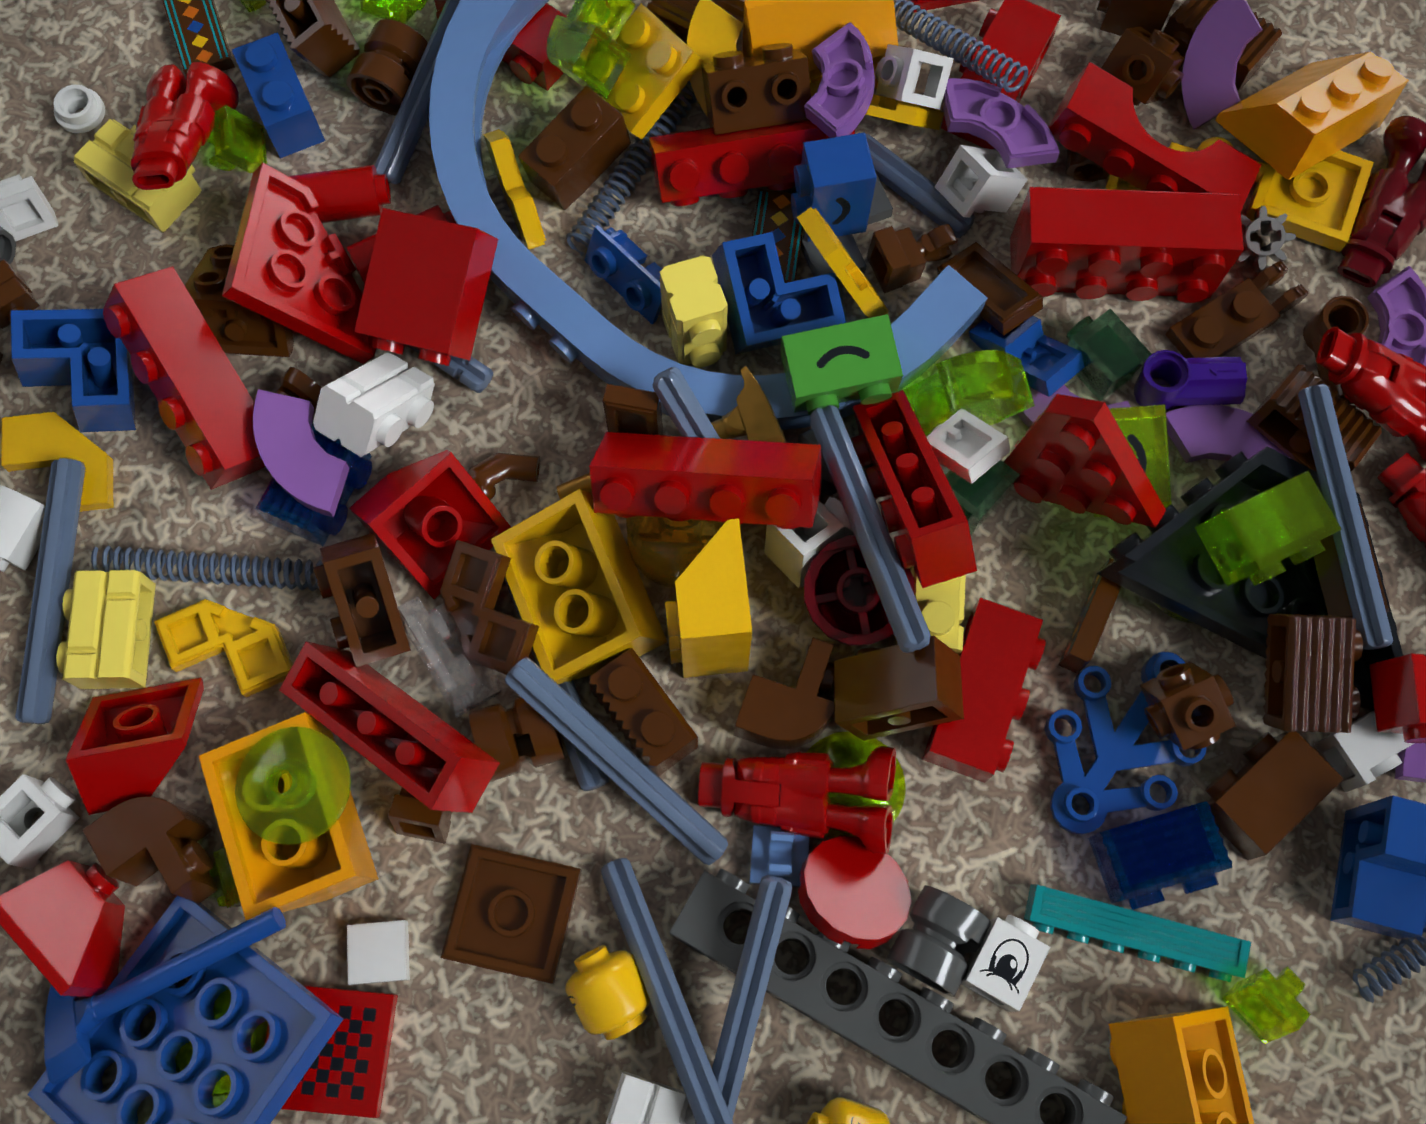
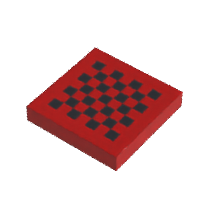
[281,986,398,1118]

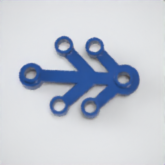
[1044,652,1207,834]

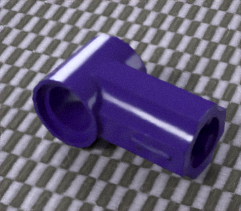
[1134,350,1248,414]

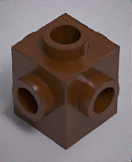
[1101,26,1185,106]
[1140,661,1236,751]

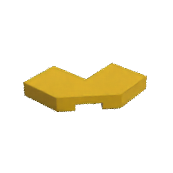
[810,81,944,130]
[483,129,546,250]
[796,207,889,318]
[1,412,114,512]
[154,599,293,698]

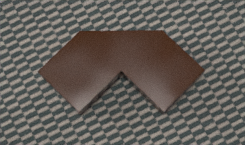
[440,540,539,675]

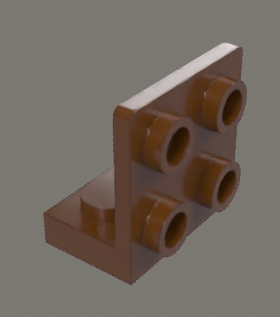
[185,244,294,357]

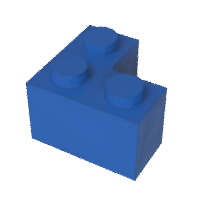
[712,232,846,354]
[11,309,136,432]
[1330,795,1426,939]

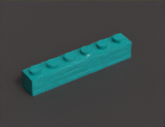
[1024,884,1251,983]

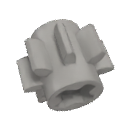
[1235,206,1296,272]

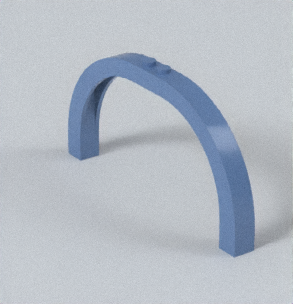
[429,0,988,430]

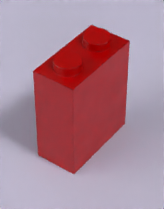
[354,208,498,366]

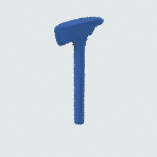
[44,907,286,1084]

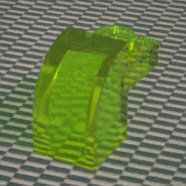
[546,0,636,98]
[903,350,1035,437]

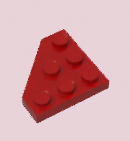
[222,162,376,364]
[1002,394,1166,528]

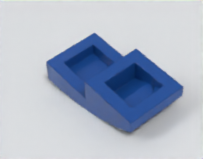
[969,316,1085,397]

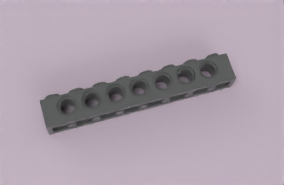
[669,869,1127,1124]

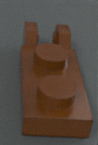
[1165,261,1309,358]

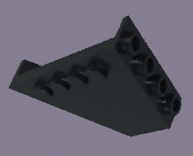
[1097,446,1403,711]

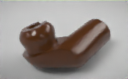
[468,453,541,500]

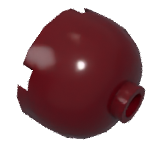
[804,535,914,646]

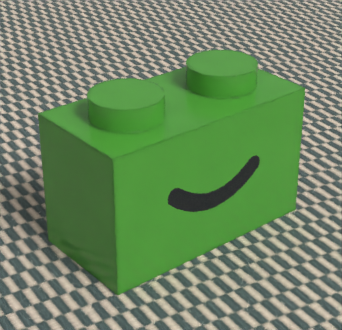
[780,314,903,415]

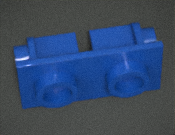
[584,225,662,324]

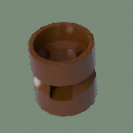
[347,19,428,116]
[469,697,565,782]

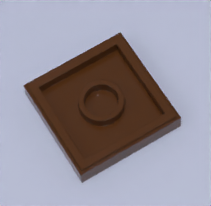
[441,844,582,984]

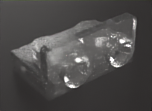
[398,596,502,718]

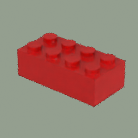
[1010,187,1244,303]

